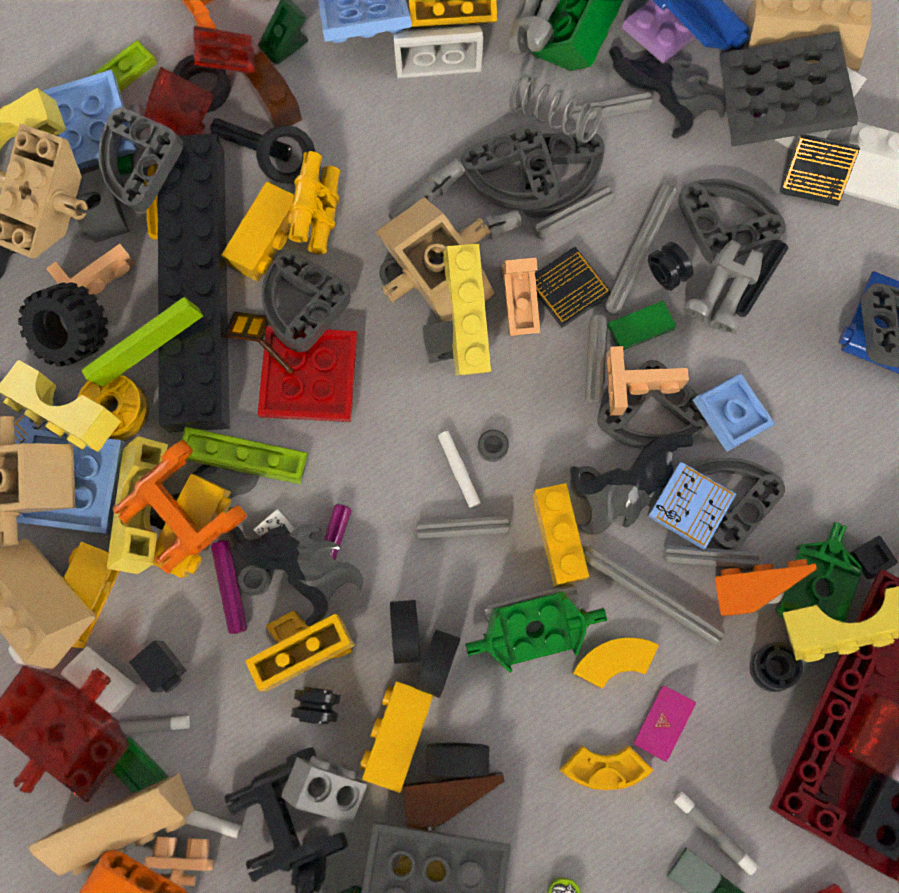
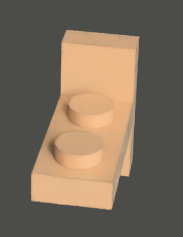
[46,243,135,295]
[500,257,540,336]
[606,346,689,415]

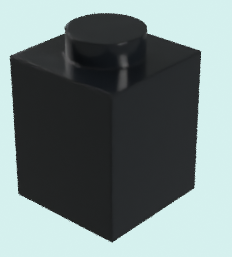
[129,640,187,693]

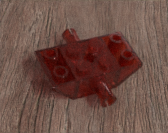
[0,665,130,803]

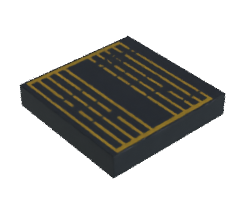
[779,134,860,206]
[535,247,611,328]

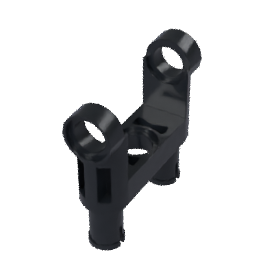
[225,747,349,882]

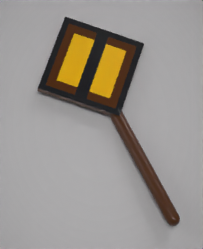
[224,311,293,374]

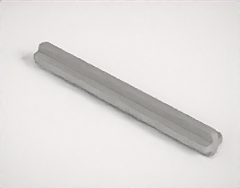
[605,184,676,315]
[584,545,725,644]

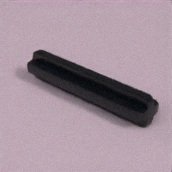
[210,118,293,162]
[735,240,788,317]

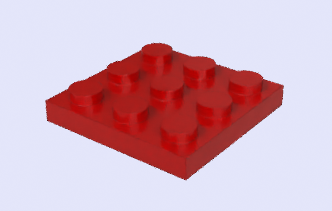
[257,326,358,422]

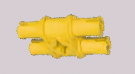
[288,151,341,255]

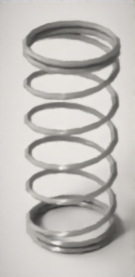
[509,74,602,143]

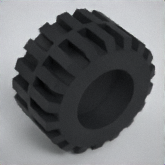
[18,282,108,367]

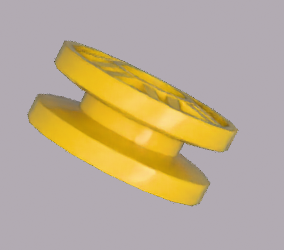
[77,375,149,440]

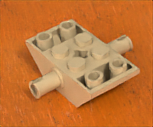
[0,123,88,259]
[376,197,495,322]
[0,416,76,547]

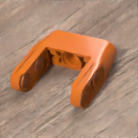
[79,850,188,893]

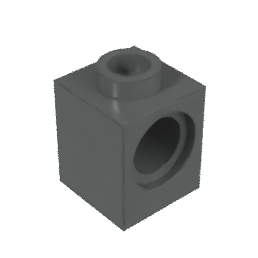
[423,320,454,363]

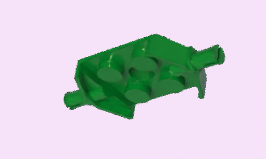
[775,522,863,623]
[465,591,607,673]

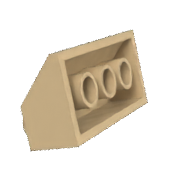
[745,0,872,72]
[0,538,96,669]
[28,773,194,876]

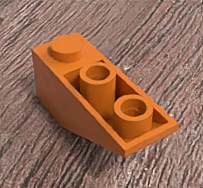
[715,559,817,617]

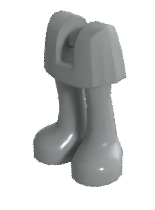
[509,0,559,54]
[683,240,763,334]

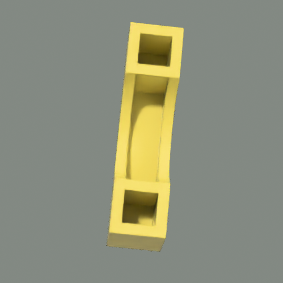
[0,88,66,150]
[443,244,491,376]
[0,360,121,452]
[107,436,168,574]
[783,586,899,662]

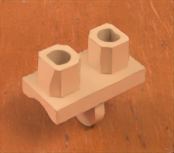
[144,837,214,888]

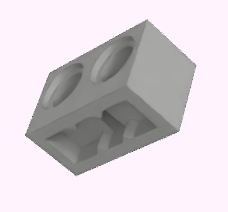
[281,756,367,825]

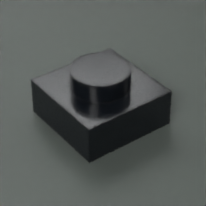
[849,535,898,580]

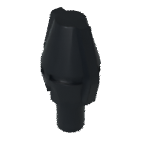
[291,857,325,893]

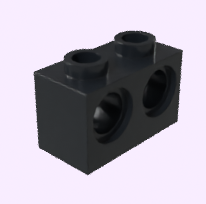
[844,772,899,861]

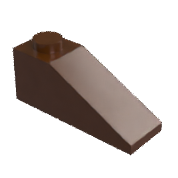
[237,51,302,127]
[403,772,504,831]

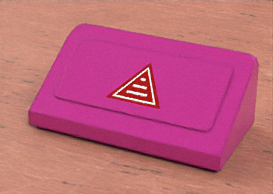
[633,685,696,762]

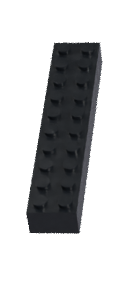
[158,133,230,433]

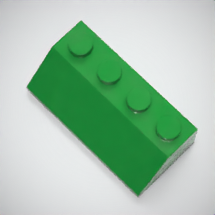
[531,0,624,71]

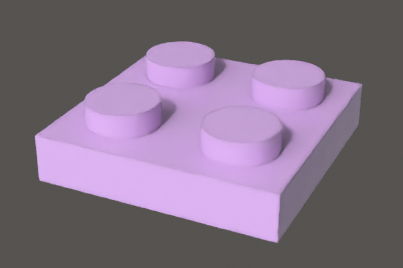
[622,0,696,63]

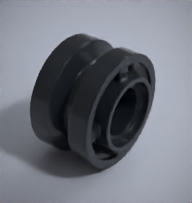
[648,241,694,291]
[750,642,803,692]
[291,687,341,724]

